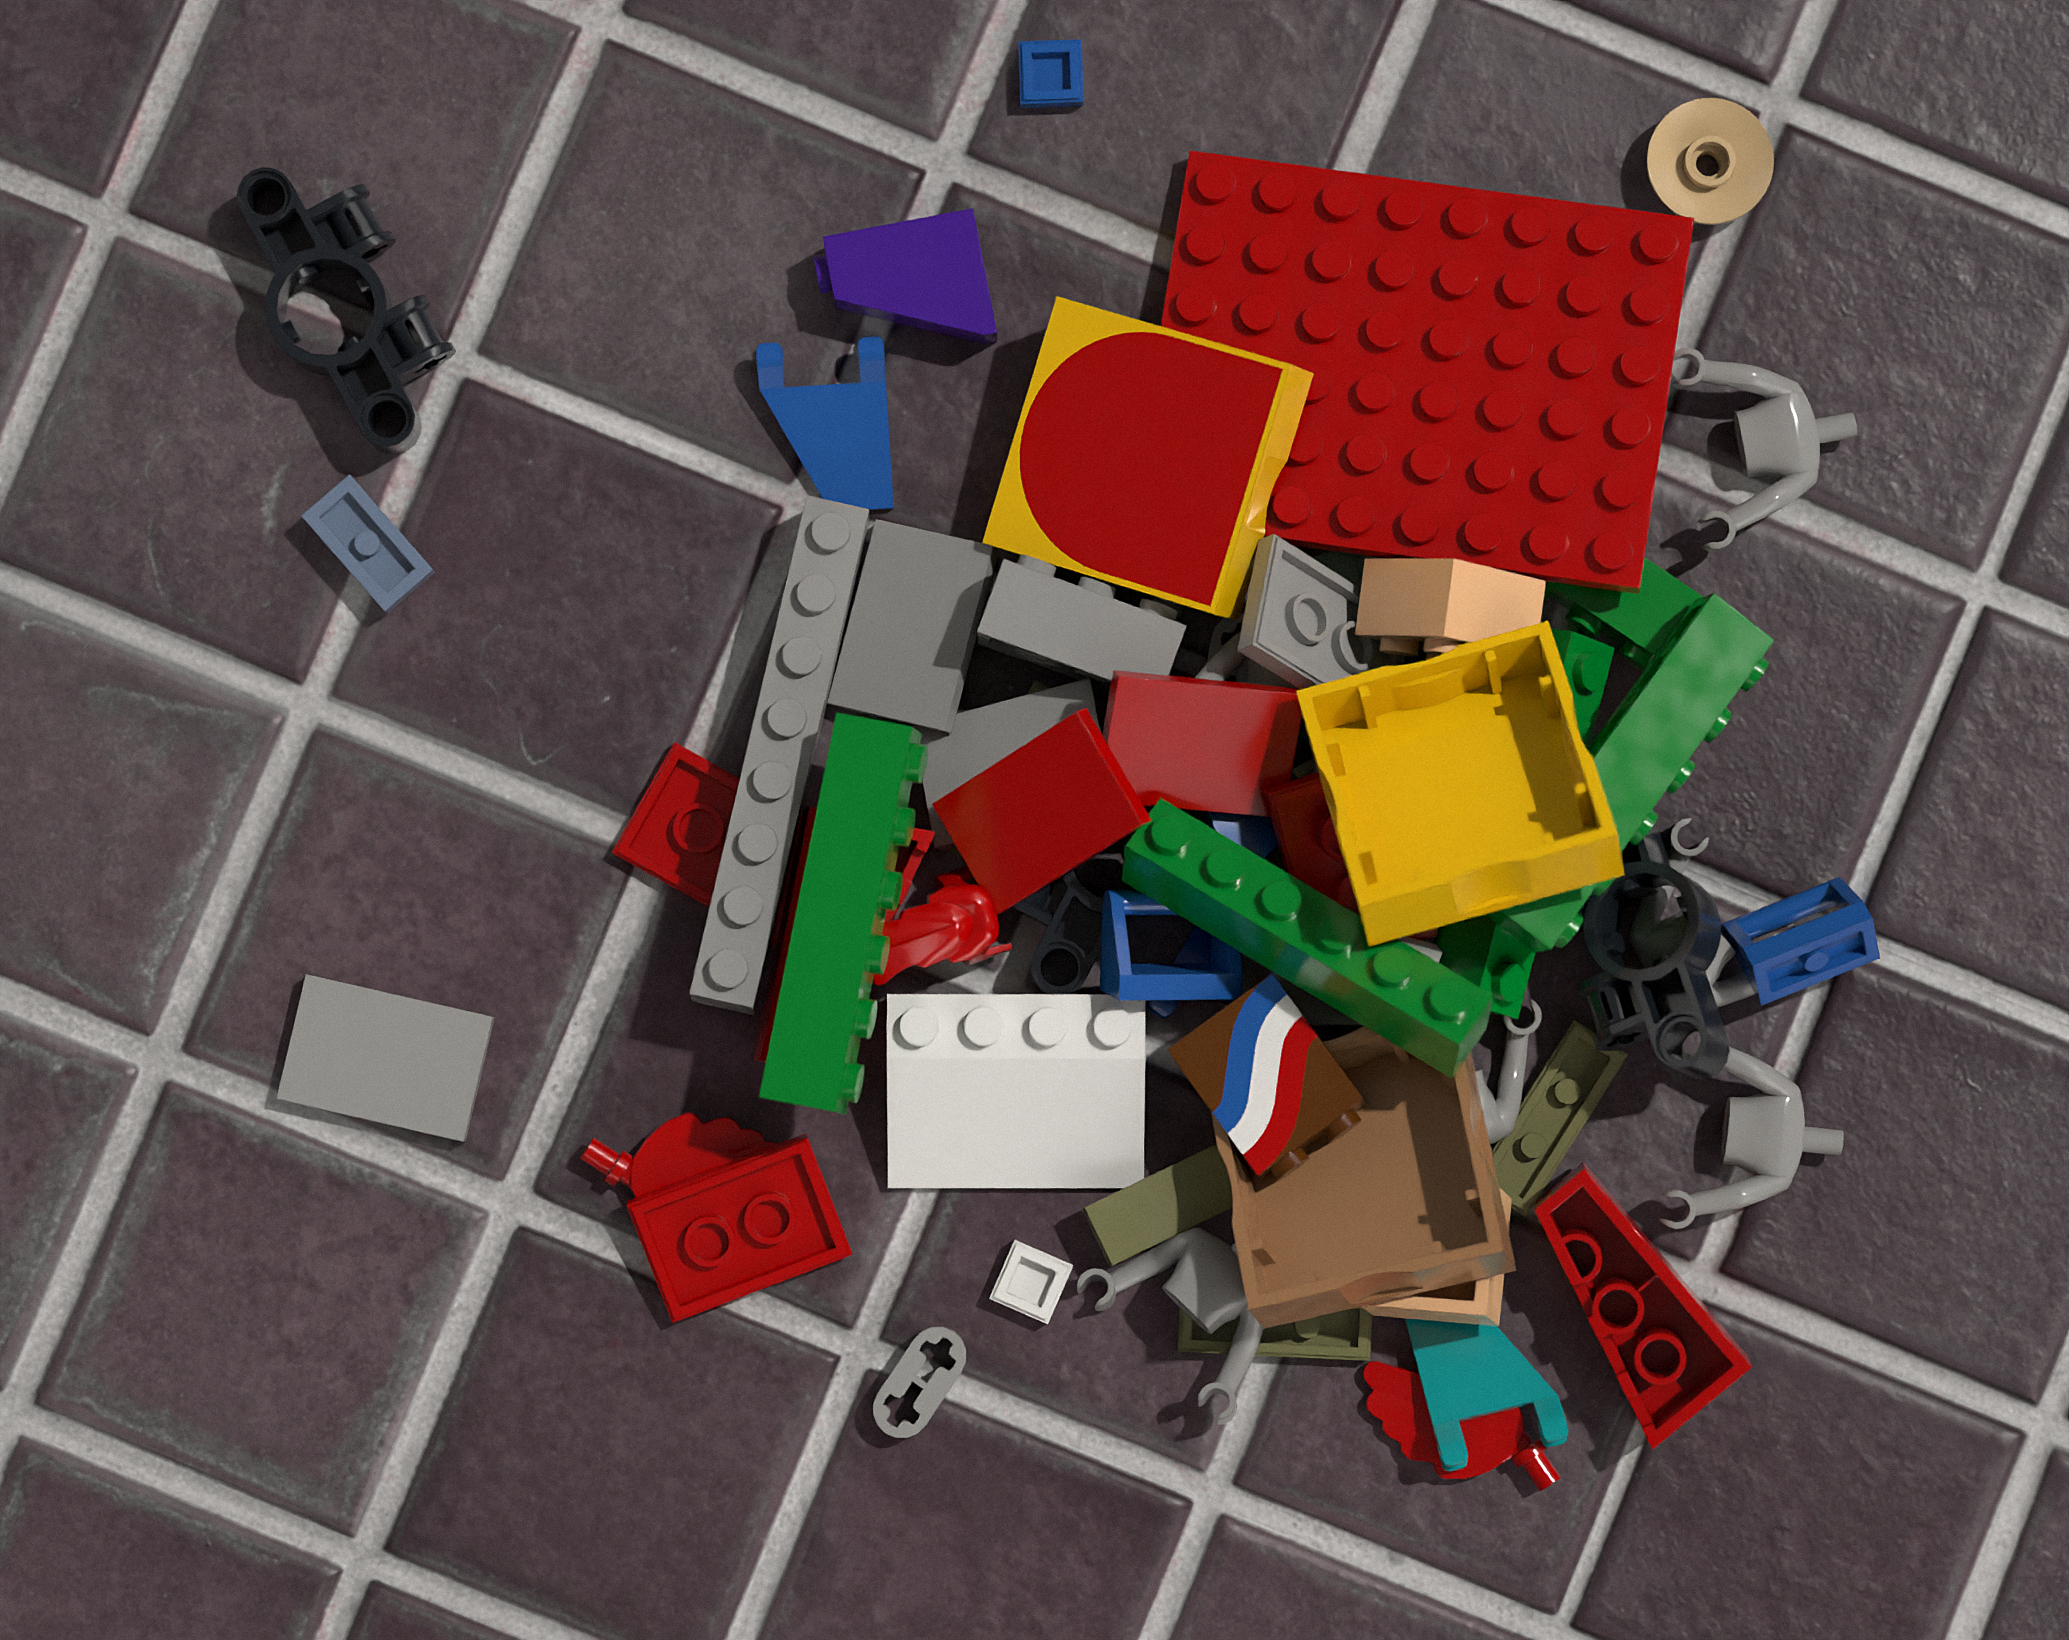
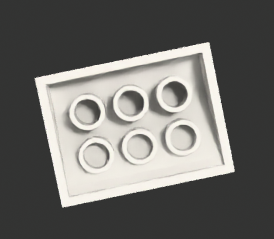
[887,994,1145,1188]

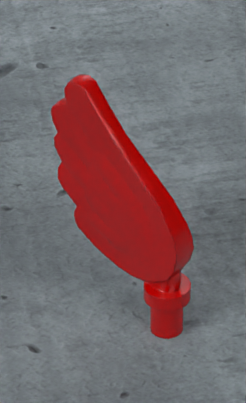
[580,1112,778,1197]
[1363,1360,1561,1492]

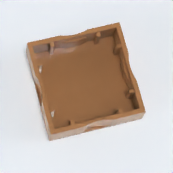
[1211,1026,1516,1329]

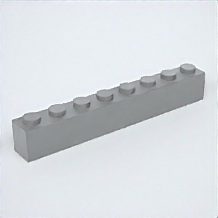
[690,495,869,1015]

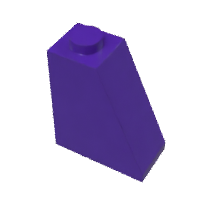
[813,208,997,344]

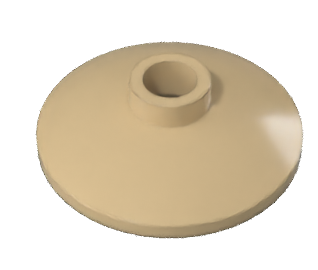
[1646,98,1774,225]

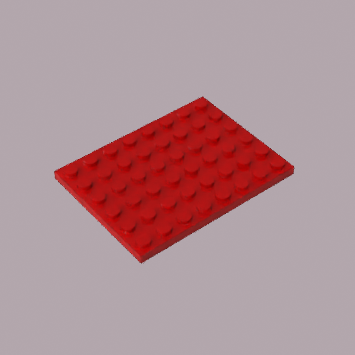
[1161,150,1694,594]

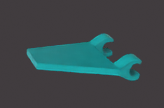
[1404,1318,1569,1472]

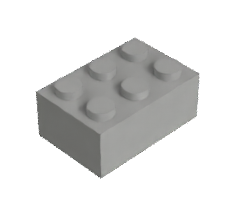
[977,554,1187,692]

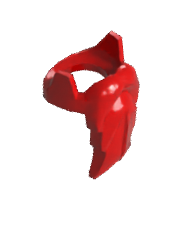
[873,866,1013,985]

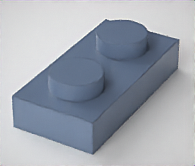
[302,474,435,614]

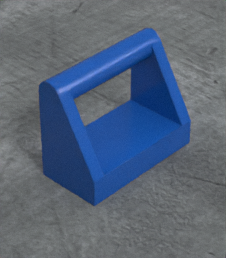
[1721,877,1880,1006]
[1099,890,1243,1001]

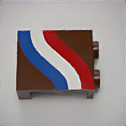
[1167,974,1366,1181]

